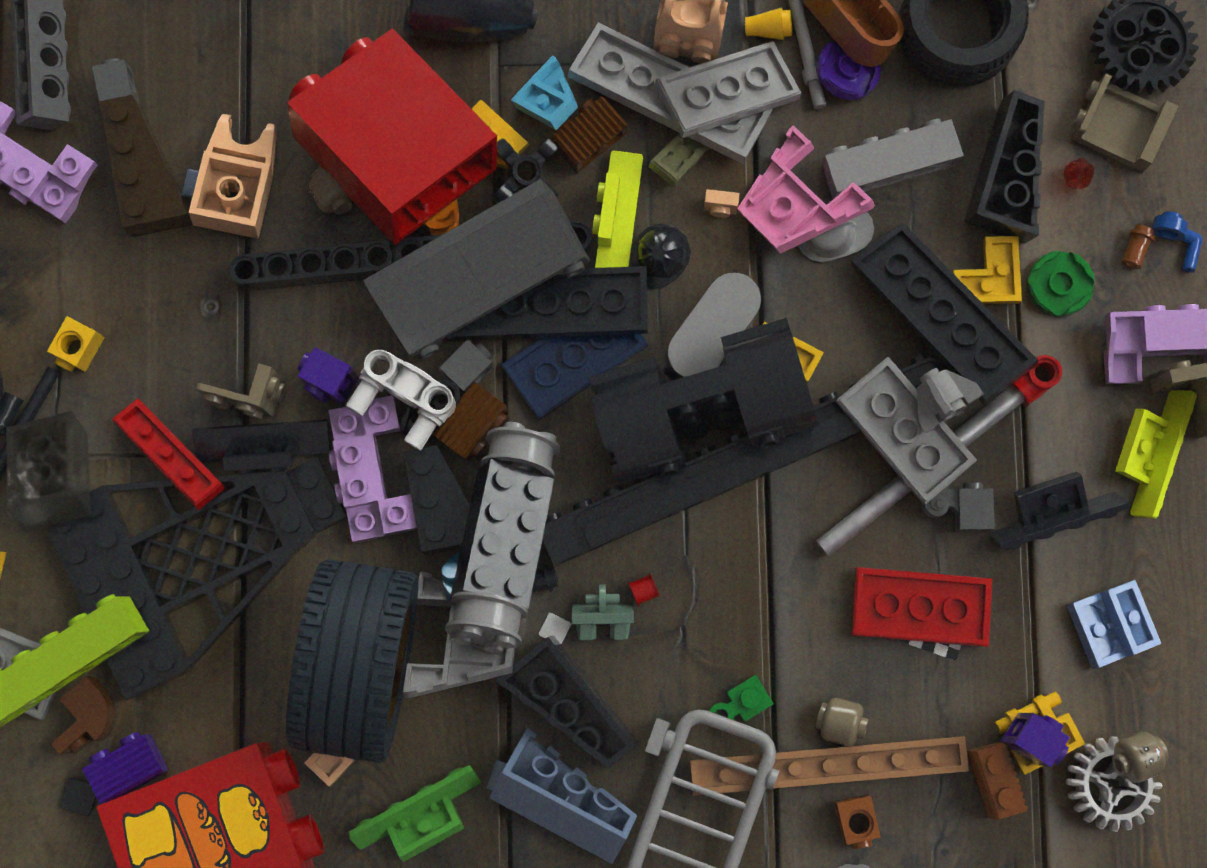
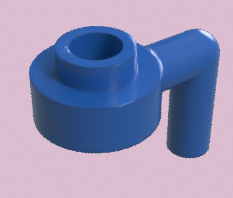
[1152,211,1203,273]

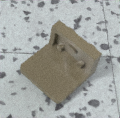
[1150,360,1207,438]
[196,363,286,420]

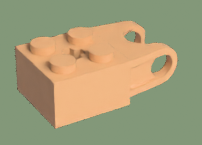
[654,0,728,64]
[189,114,277,239]

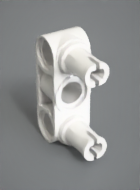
[346,350,456,451]

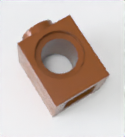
[833,794,881,849]

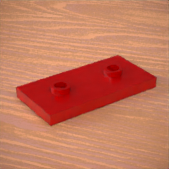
[851,567,993,647]

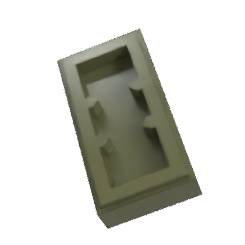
[648,133,711,187]

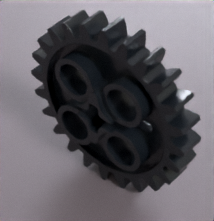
[1090,0,1199,95]

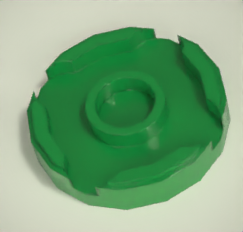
[1027,251,1095,317]

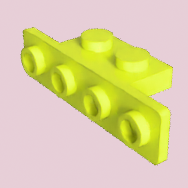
[592,151,643,268]
[1115,390,1197,519]

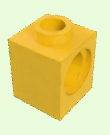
[47,316,105,372]

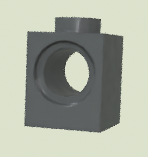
[92,58,139,104]
[439,339,494,394]

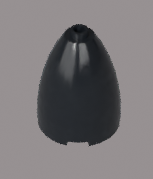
[403,0,538,43]

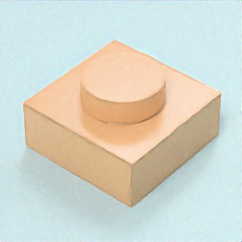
[703,189,740,218]
[305,753,355,787]

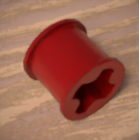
[628,573,660,607]

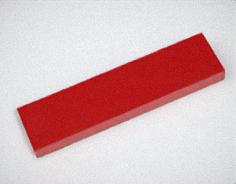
[112,398,224,511]

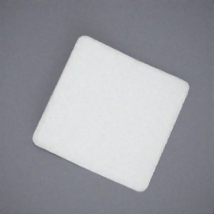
[539,613,571,644]

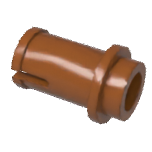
[1121,224,1156,269]

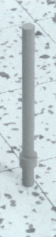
[788,0,826,109]

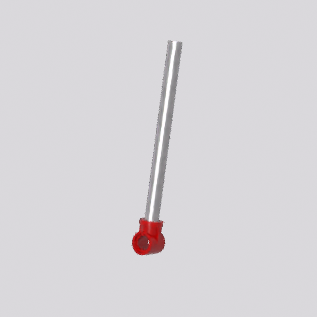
[815,355,1063,557]

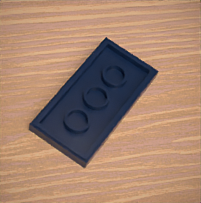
[501,334,648,421]

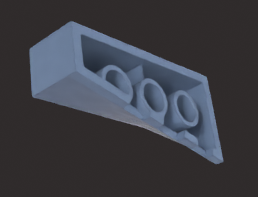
[490,728,637,864]

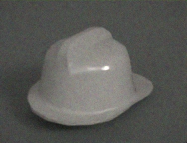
[798,212,874,262]

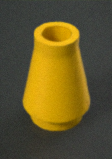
[745,7,792,40]

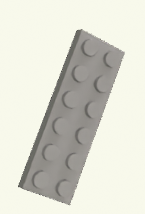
[568,22,773,164]

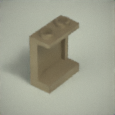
[1071,73,1179,173]

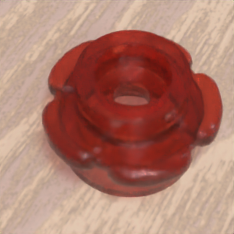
[1063,157,1094,189]

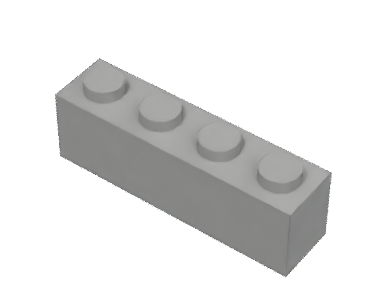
[822,118,964,199]

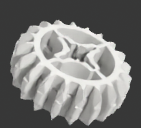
[1065,736,1162,832]

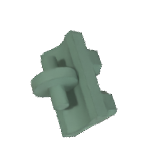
[572,584,634,640]

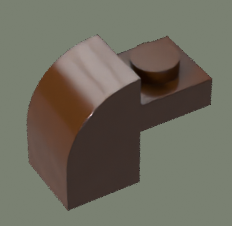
[51,676,116,754]

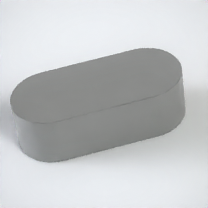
[667,273,761,379]

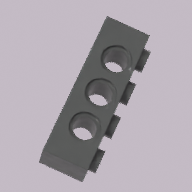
[11,0,71,131]

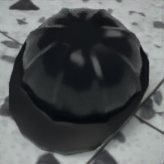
[632,223,691,288]

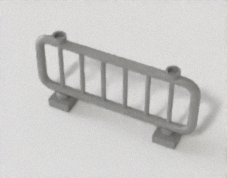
[626,709,779,868]

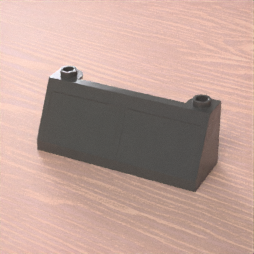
[363,179,590,359]

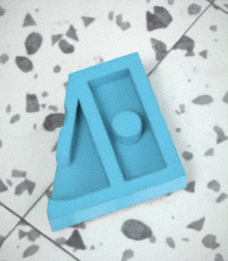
[511,56,578,130]

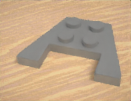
[403,572,515,698]

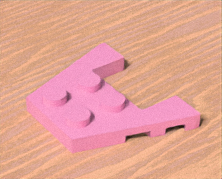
[738,125,875,254]

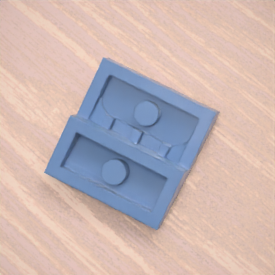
[1066,580,1161,669]

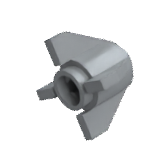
[917,368,984,433]

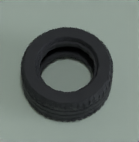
[899,0,1029,87]

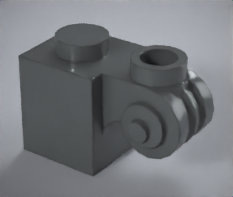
[921,483,995,533]

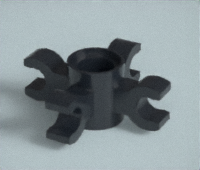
[491,138,559,203]

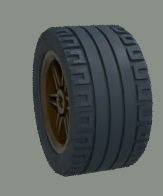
[286,559,418,763]

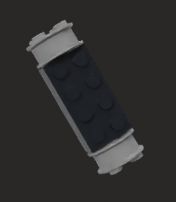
[445,422,560,654]

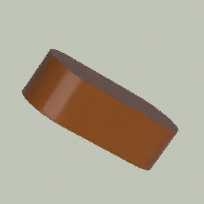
[803,0,904,67]

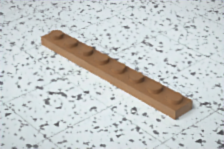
[690,736,969,796]

